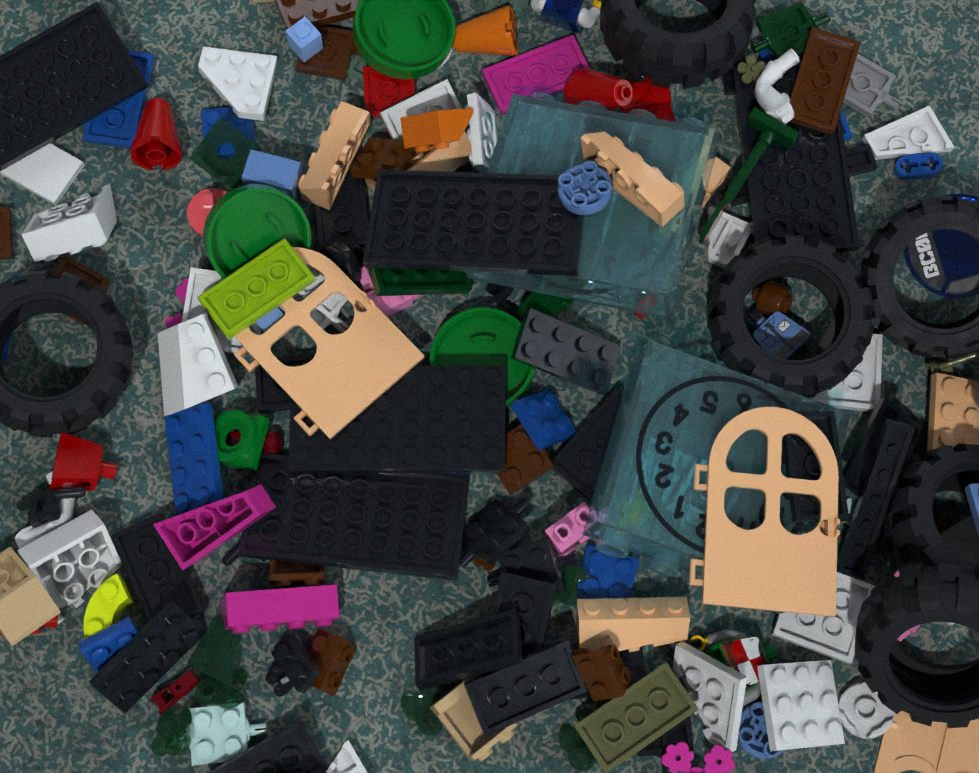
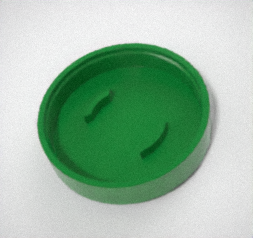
[352,0,455,79]
[203,184,311,279]
[430,307,535,410]

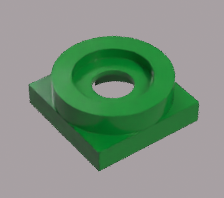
[214,410,270,471]

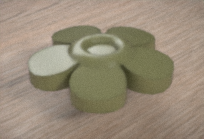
[737,55,766,84]

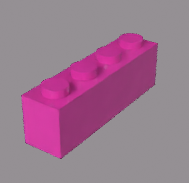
[153,484,276,570]
[220,585,340,634]

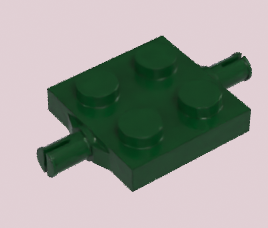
[751,1,831,60]

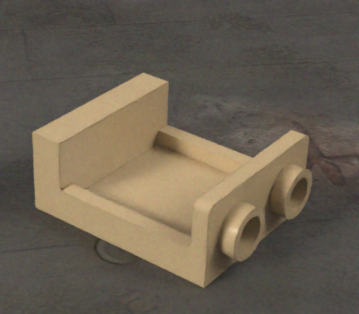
[430,675,518,762]

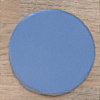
[558,161,613,215]
[738,702,784,759]

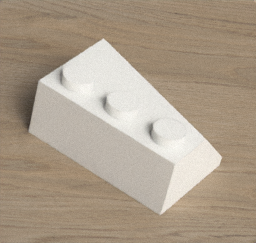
[21,184,117,262]
[158,313,239,416]
[17,509,123,624]

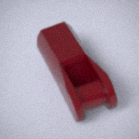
[149,669,201,715]

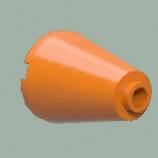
[451,5,519,56]

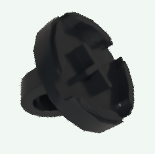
[320,241,365,286]

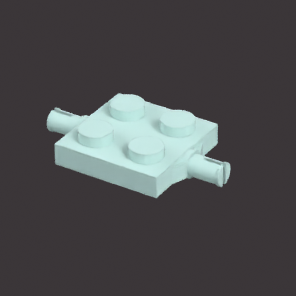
[170,702,267,766]

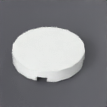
[838,682,895,739]

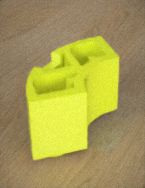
[83,574,134,639]

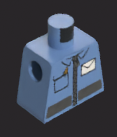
[745,309,812,360]

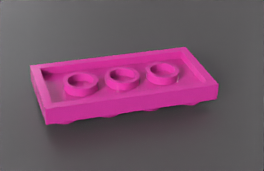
[482,35,590,116]

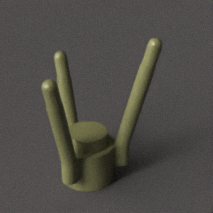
[926,351,979,381]

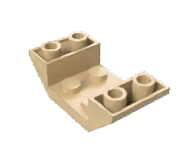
[0,547,61,646]

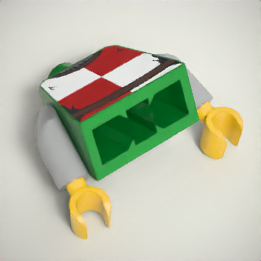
[690,629,777,707]

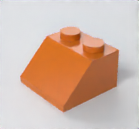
[400,108,473,152]

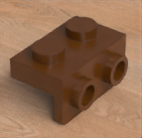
[269,560,326,589]
[307,629,356,696]
[571,635,631,701]

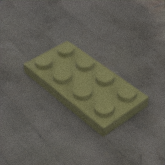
[574,662,699,773]

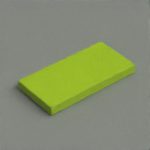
[197,238,316,341]

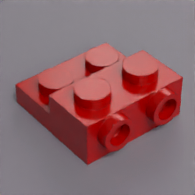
[619,78,676,139]

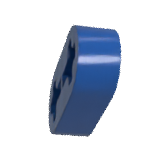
[893,153,943,180]

